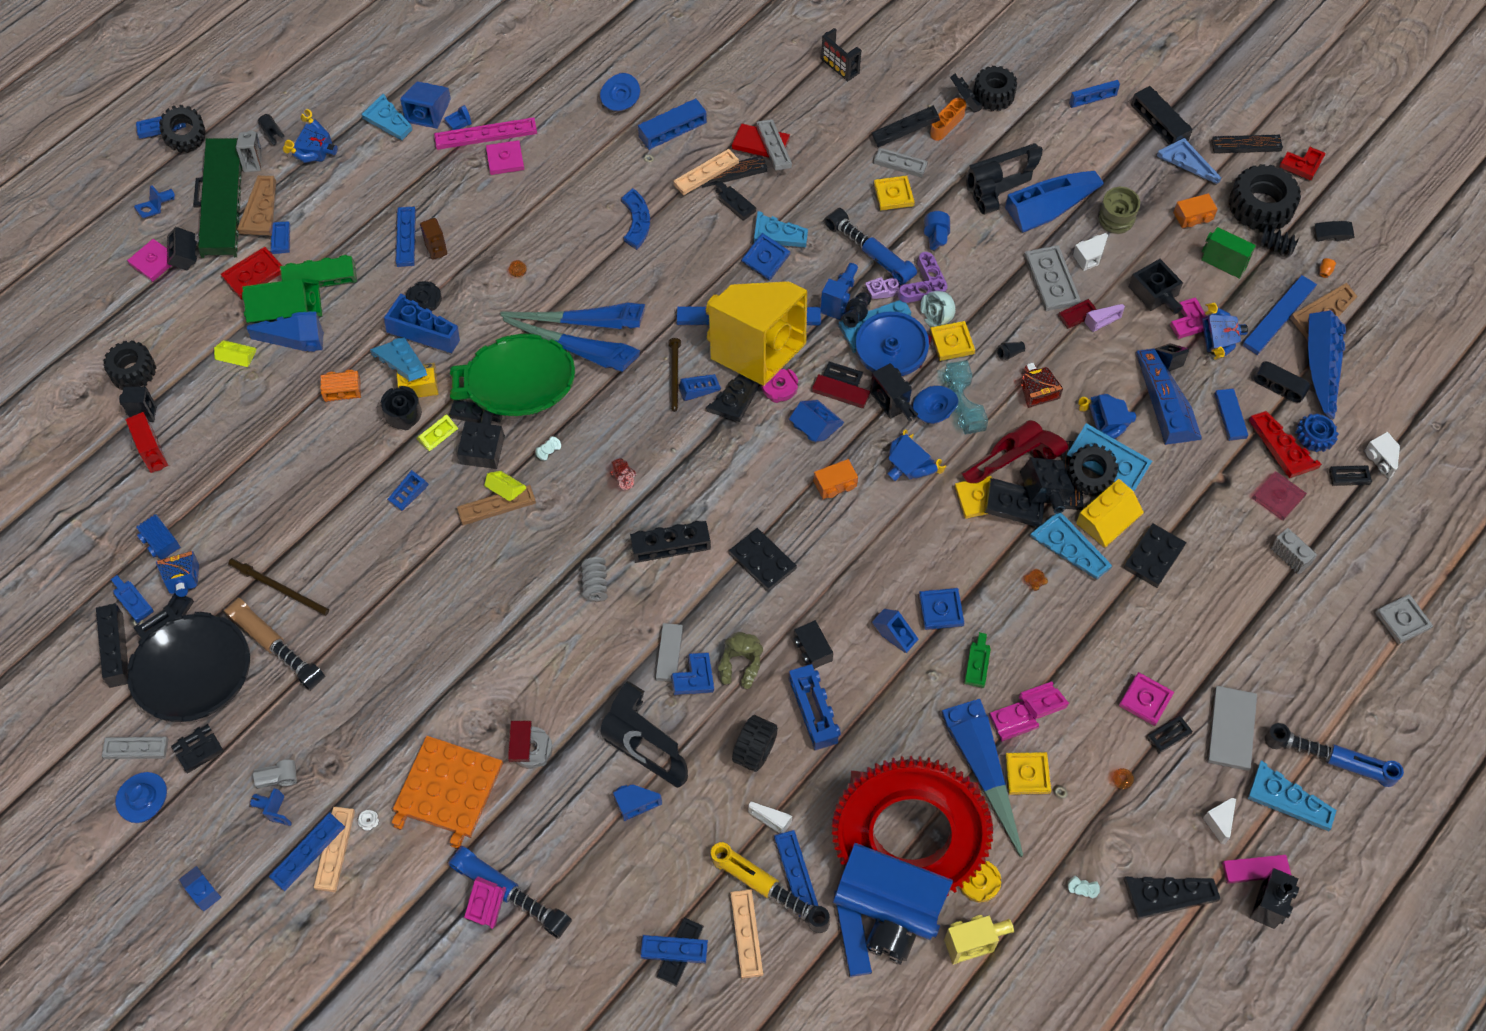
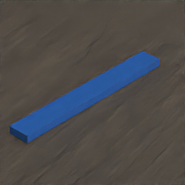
[677,307,821,325]

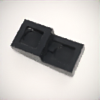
[1315,221,1355,242]

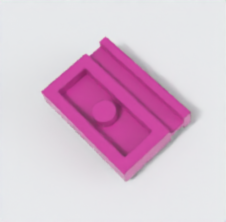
[1018,682,1069,720]
[989,701,1039,742]
[464,877,506,929]

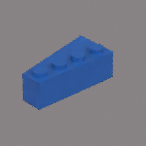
[384,293,460,353]

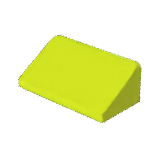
[214,340,256,367]
[416,414,458,452]
[485,471,526,501]

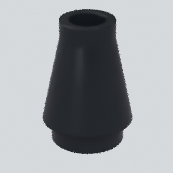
[997,341,1025,360]

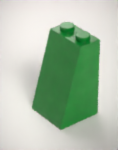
[242,278,323,323]

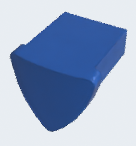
[444,105,472,130]

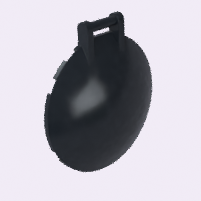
[127,604,250,722]

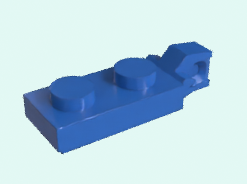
[136,116,186,139]
[110,575,154,623]

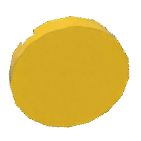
[959,861,1001,903]

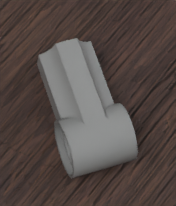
[253,760,297,788]

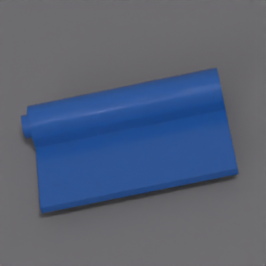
[832,843,953,940]

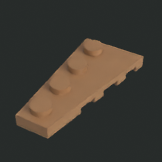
[237,175,276,236]
[1290,283,1358,341]

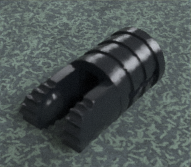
[258,114,285,145]

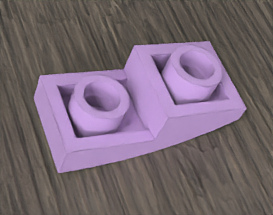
[865,277,905,299]

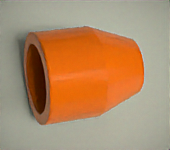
[1319,258,1336,278]

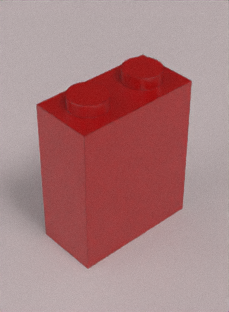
[125,412,169,473]

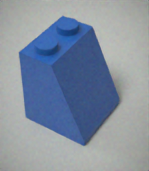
[400,81,451,129]

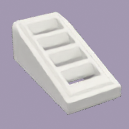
[748,802,792,834]

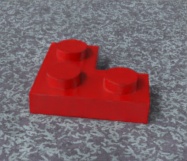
[1280,147,1326,181]

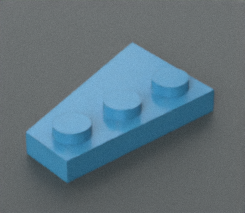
[361,94,412,141]
[754,211,808,247]

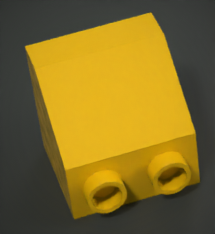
[706,281,807,386]

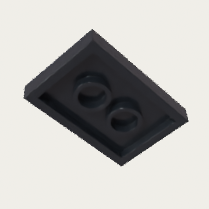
[985,478,1044,527]
[1123,523,1187,588]
[729,528,797,592]

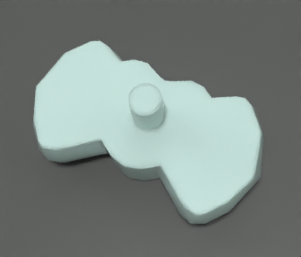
[535,436,561,461]
[1068,876,1100,899]

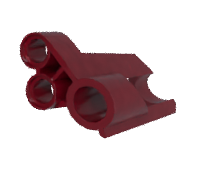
[962,420,1068,483]

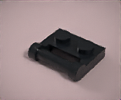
[950,73,982,112]

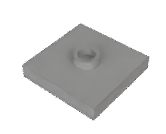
[1375,594,1433,645]

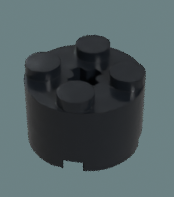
[381,386,422,431]
[866,918,916,965]

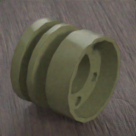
[1098,186,1140,234]

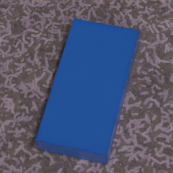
[271,221,291,254]

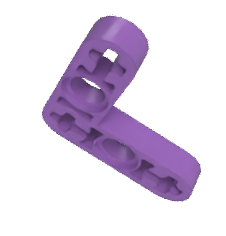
[898,252,948,303]

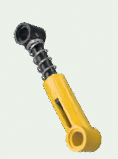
[711,842,830,933]

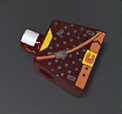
[1021,363,1063,408]

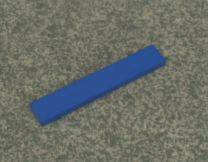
[1242,275,1317,355]

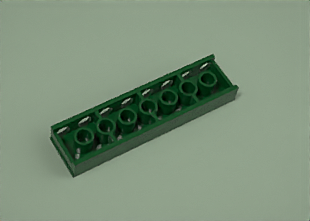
[198,138,242,258]

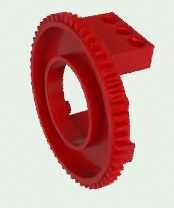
[832,756,993,896]

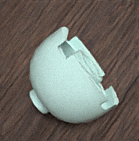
[921,291,955,327]

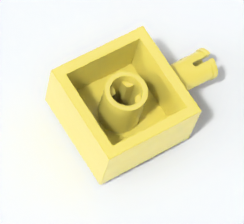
[944,915,1014,965]

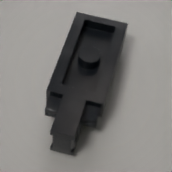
[715,181,756,221]
[449,400,502,423]

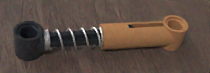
[223,597,326,691]

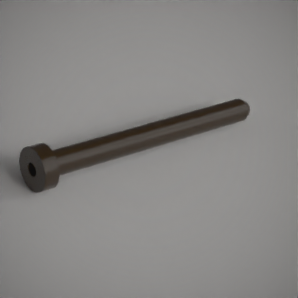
[668,338,681,412]

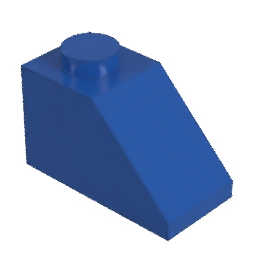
[872,609,918,653]
[613,784,662,821]
[179,866,222,911]

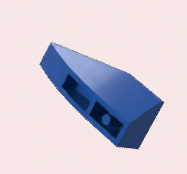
[1005,171,1104,233]
[1308,310,1346,419]

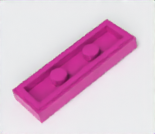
[1222,855,1291,884]

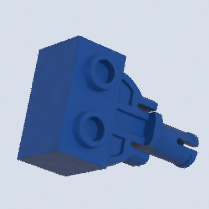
[821,263,858,320]

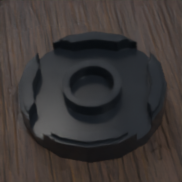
[405,281,442,311]

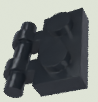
[171,724,224,774]

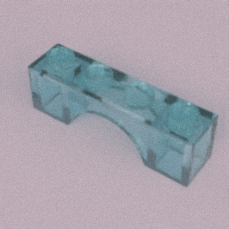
[943,360,988,435]

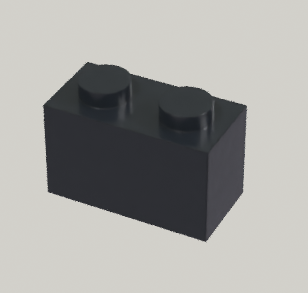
[167,226,197,270]
[119,387,157,422]
[792,620,833,669]

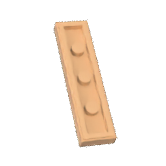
[673,149,739,196]
[314,807,355,892]
[731,889,763,979]

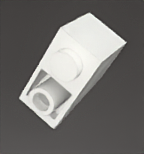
[1073,233,1108,271]
[1364,432,1400,479]

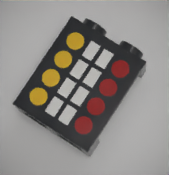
[821,28,862,82]

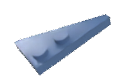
[1157,138,1221,184]

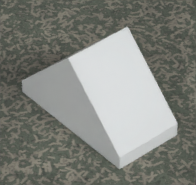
[1203,798,1236,844]

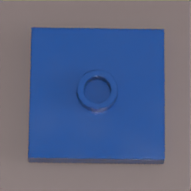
[741,233,791,281]
[919,588,965,630]

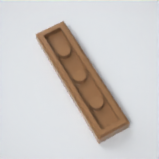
[457,485,536,525]

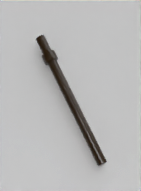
[228,558,329,616]

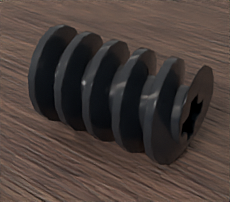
[1259,225,1299,257]

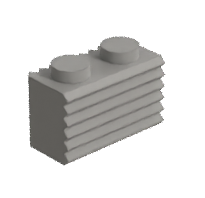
[1271,528,1317,574]

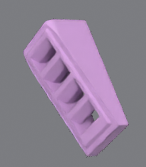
[1085,304,1125,332]

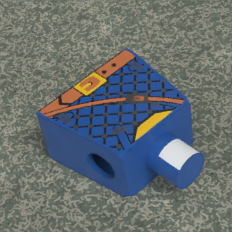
[156,551,199,597]

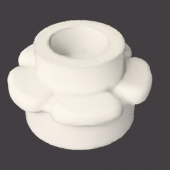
[358,810,379,831]

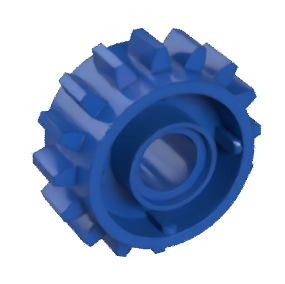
[1295,414,1339,452]

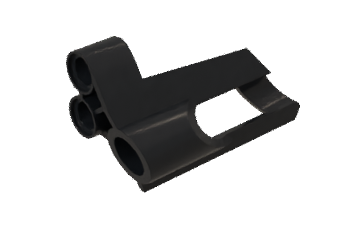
[966,143,1043,215]
[600,681,688,788]

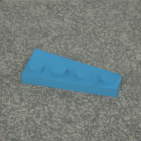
[1030,513,1112,580]

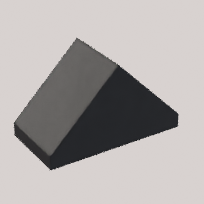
[1155,343,1189,371]

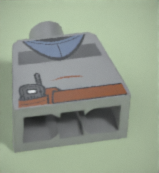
[236,130,262,172]

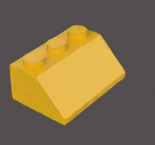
[1076,479,1144,548]

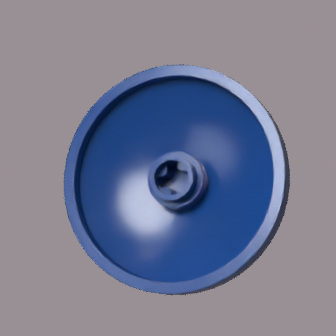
[856,312,929,376]

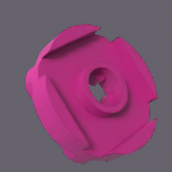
[762,368,798,403]

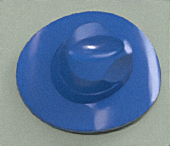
[600,73,640,111]
[913,386,959,424]
[116,772,167,823]

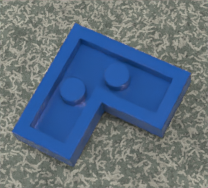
[671,653,714,695]

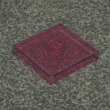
[1252,471,1307,521]

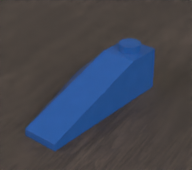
[247,312,324,352]

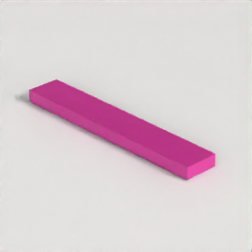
[434,117,537,150]

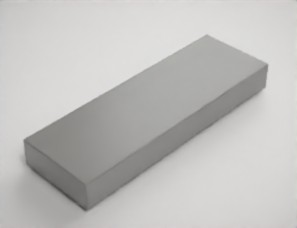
[874,148,928,178]
[656,623,683,682]
[102,737,168,759]

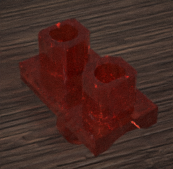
[610,458,636,490]

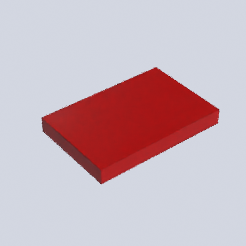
[732,123,790,157]
[220,247,282,299]

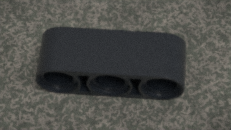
[1253,361,1310,403]

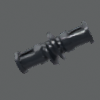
[843,292,871,328]

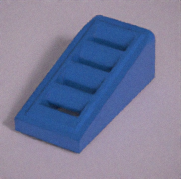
[679,374,721,401]
[388,470,429,511]

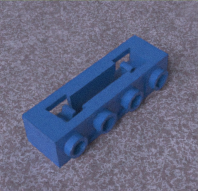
[789,664,841,750]

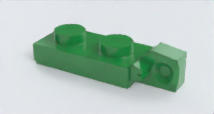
[964,632,991,688]

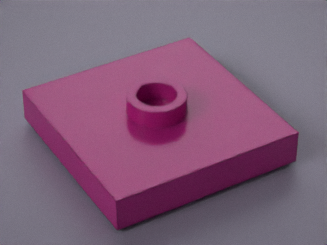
[486,140,524,175]
[127,239,172,282]
[1119,672,1174,726]

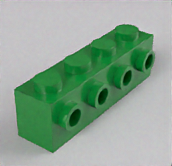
[280,255,357,288]

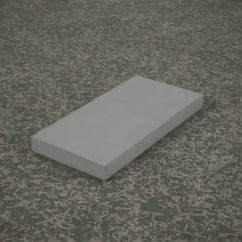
[1024,245,1081,311]
[1208,686,1257,771]

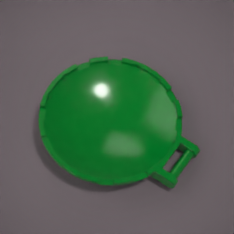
[450,334,575,416]

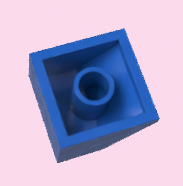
[789,400,844,442]

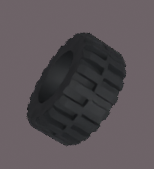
[1229,164,1301,232]

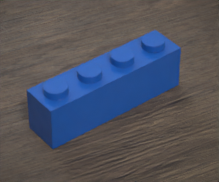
[638,98,707,150]

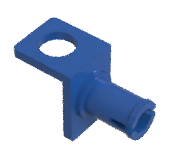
[134,185,175,218]
[250,788,292,826]

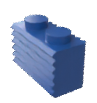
[136,514,181,560]

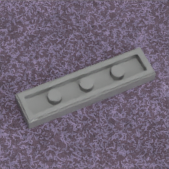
[756,119,792,170]

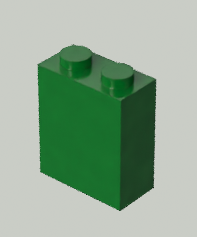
[1202,227,1256,279]

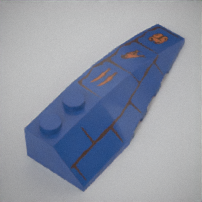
[1136,349,1202,445]

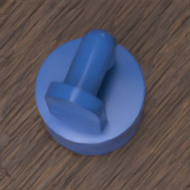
[924,211,950,251]

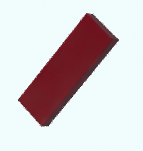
[812,374,870,409]

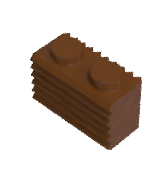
[420,218,448,260]

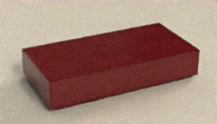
[1058,299,1097,329]
[508,721,532,762]

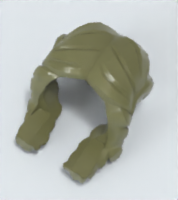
[718,632,763,689]

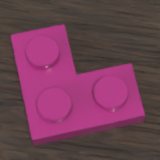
[1170,297,1207,339]

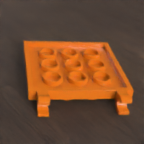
[392,736,503,849]

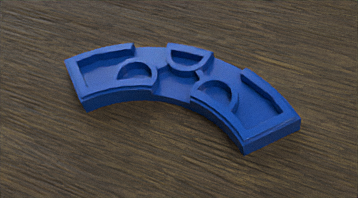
[621,188,650,250]

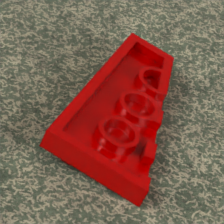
[1249,411,1322,478]

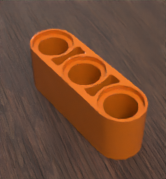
[930,98,966,141]

